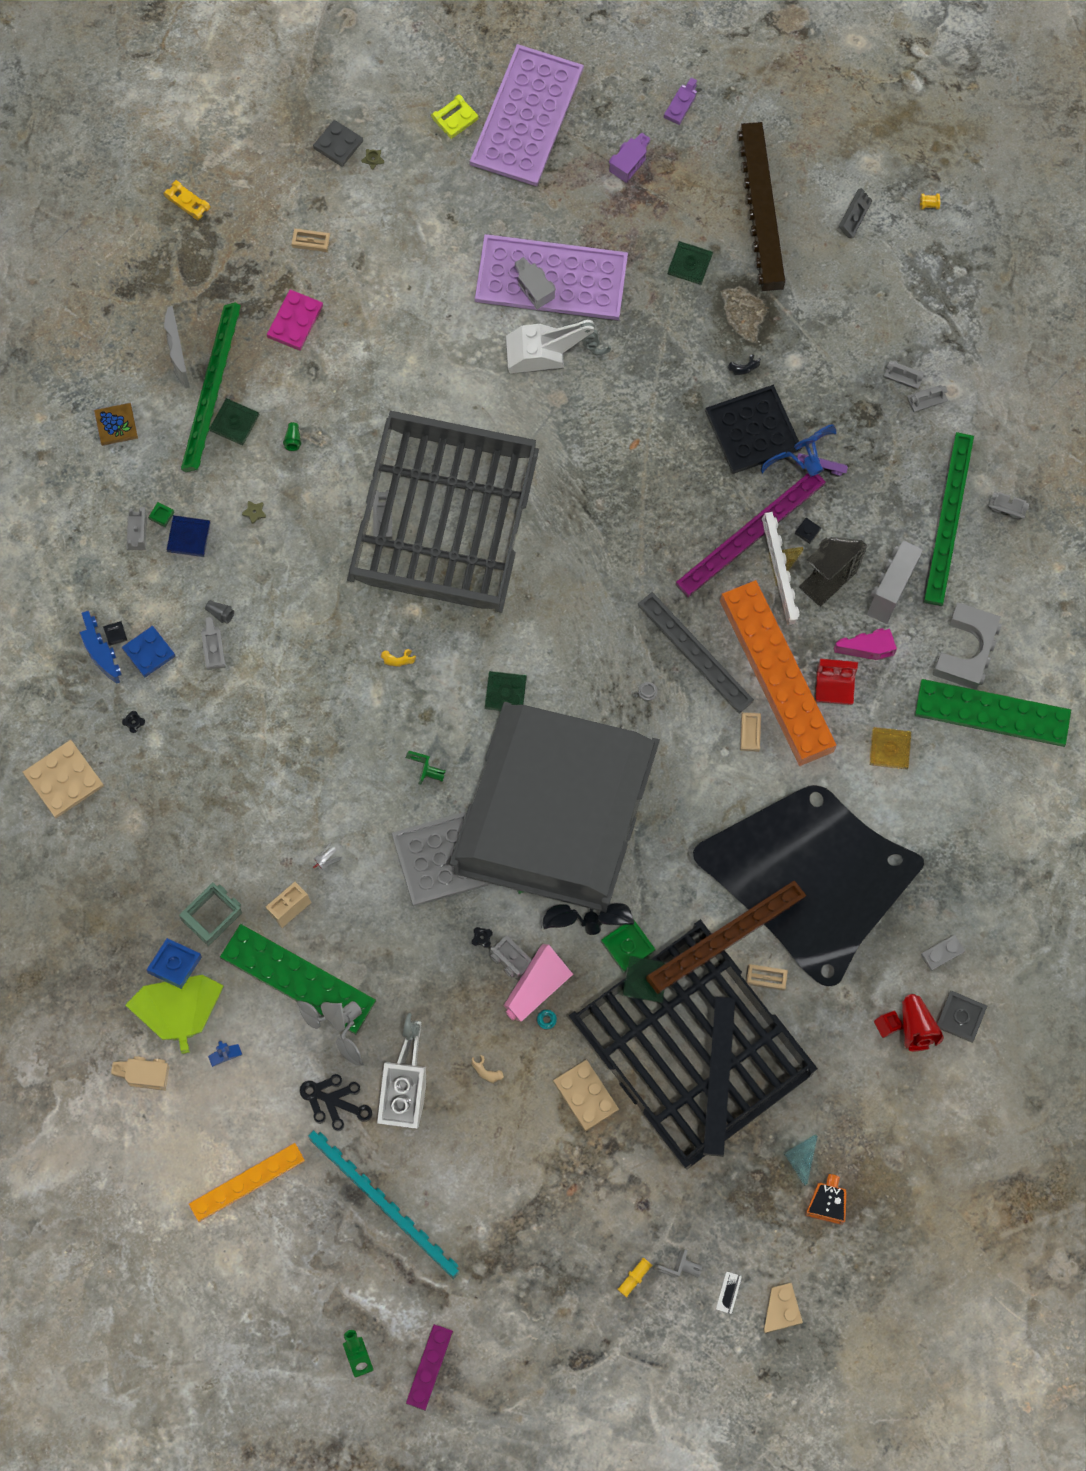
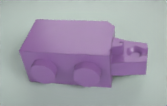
[609,133,650,183]

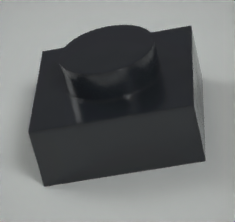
[795,518,821,544]
[103,621,127,646]

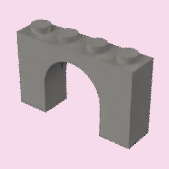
[933,602,1002,690]

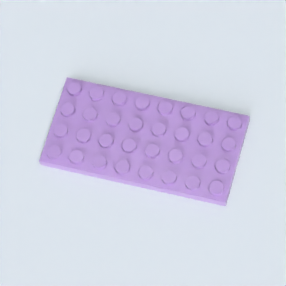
[470,44,584,186]
[475,234,628,320]

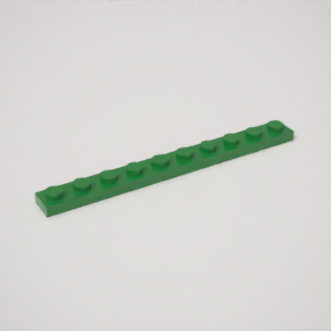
[181,302,241,472]
[924,432,974,606]

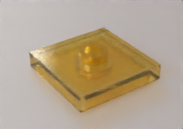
[870,727,911,770]

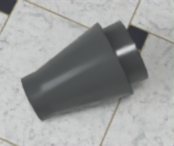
[205,600,234,623]

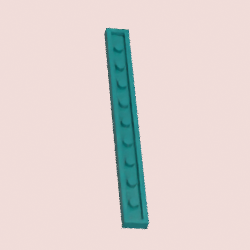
[308,1130,459,1279]

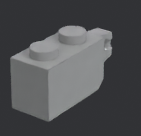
[515,257,556,309]

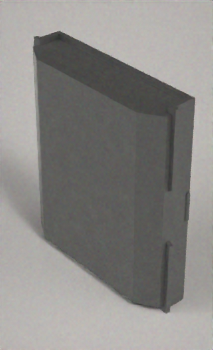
[450,702,660,912]

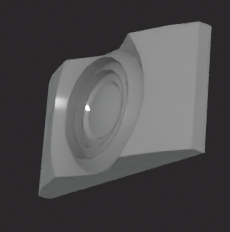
[164,306,190,388]

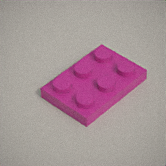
[267,289,323,351]

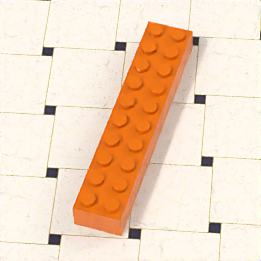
[720,580,837,766]

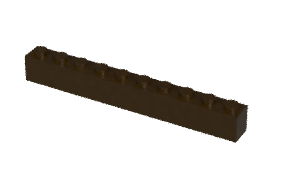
[737,122,785,291]

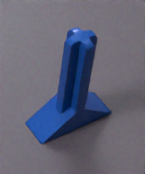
[208,1041,243,1067]

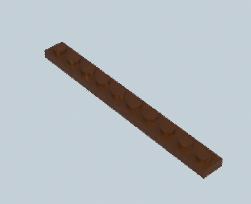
[646,881,806,994]

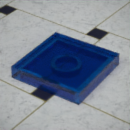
[166,515,211,557]

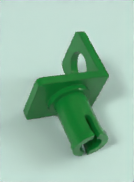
[405,751,446,785]
[343,1330,374,1378]

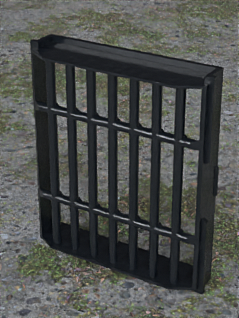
[568,919,818,1170]

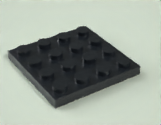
[705,384,802,474]

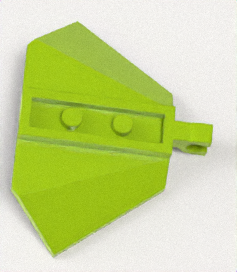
[125,975,224,1054]

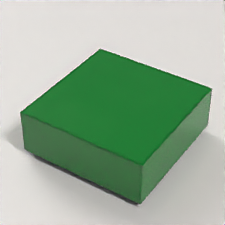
[148,502,175,527]

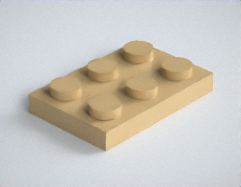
[553,1059,619,1132]

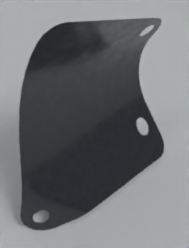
[693,785,924,986]

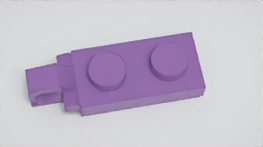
[664,78,697,125]
[796,453,848,476]

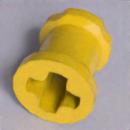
[920,193,940,210]

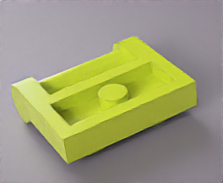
[431,94,479,139]

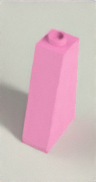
[503,944,573,1022]

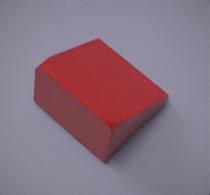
[874,1010,903,1038]

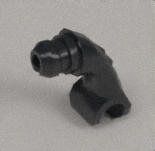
[728,354,761,375]

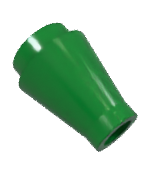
[283,422,302,451]

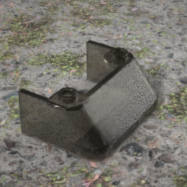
[799,537,868,607]

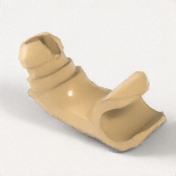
[471,1055,504,1083]

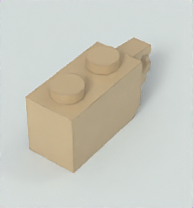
[111,1056,170,1091]

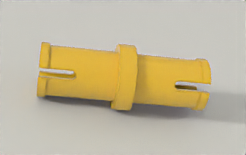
[617,1258,653,1297]

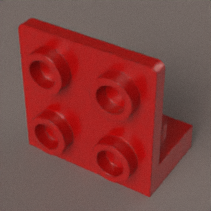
[815,659,858,705]

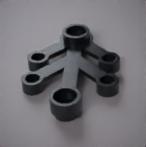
[299,1074,373,1131]

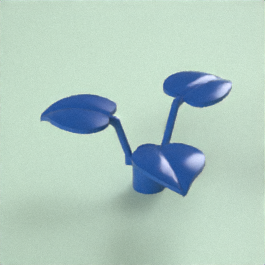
[761,424,836,477]

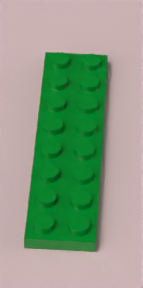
[915,679,1072,747]
[220,924,376,1035]

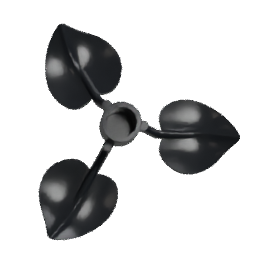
[543,903,634,935]

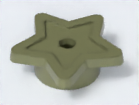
[361,149,385,170]
[242,501,266,524]

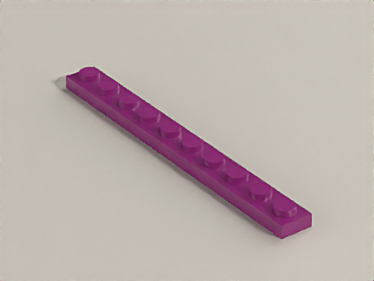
[676,473,826,598]

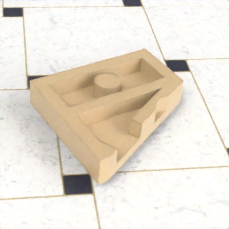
[763,1283,803,1334]

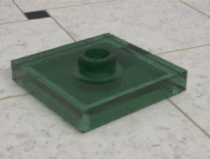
[667,241,713,285]
[209,398,260,445]
[622,956,666,1003]

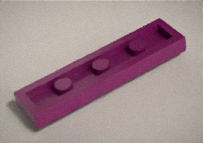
[406,1324,453,1411]

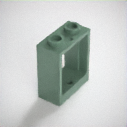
[179,882,242,946]

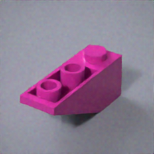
[834,628,897,660]

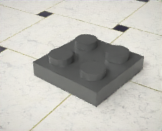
[313,120,363,167]
[937,991,987,1043]

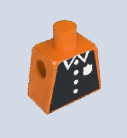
[805,1174,846,1225]

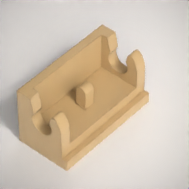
[266,882,311,928]

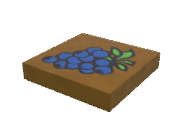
[94,403,138,446]

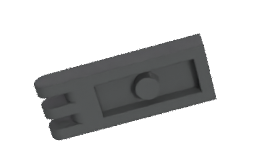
[838,188,872,238]

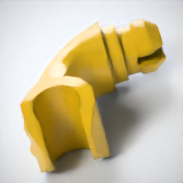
[381,649,416,667]

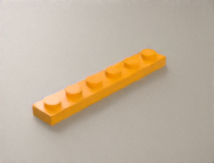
[189,1143,305,1222]

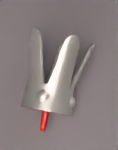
[313,843,342,870]

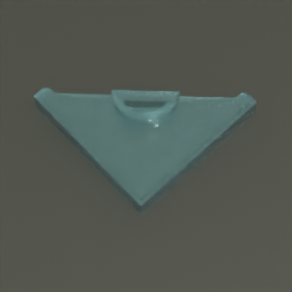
[784,1134,818,1186]

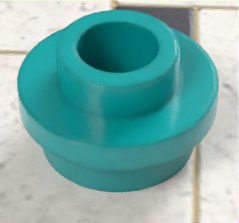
[537,1010,557,1030]

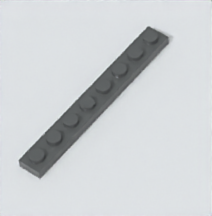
[638,592,754,714]

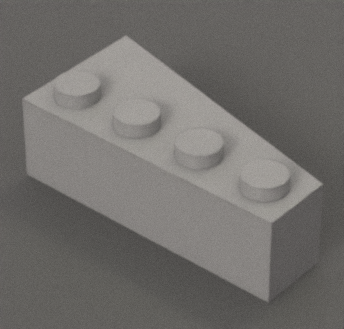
[867,540,923,624]

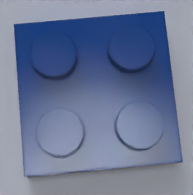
[122,626,175,678]
[147,938,202,989]

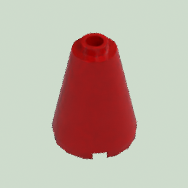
[902,994,944,1052]

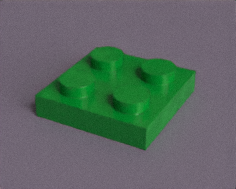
[601,920,656,973]

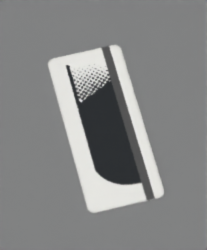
[716,1272,742,1314]

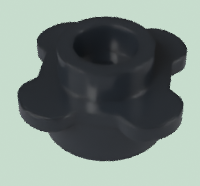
[122,711,145,733]
[472,927,493,948]

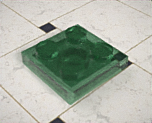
[485,671,527,711]

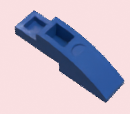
[80,611,122,684]

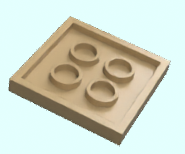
[23,740,104,819]

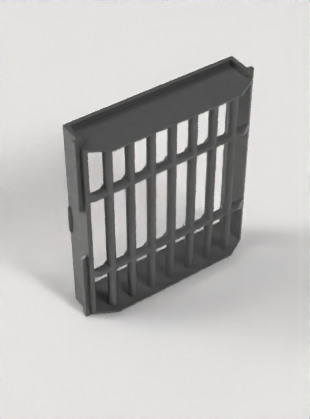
[347,410,539,613]

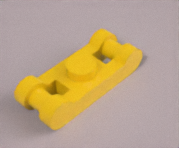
[163,180,211,220]

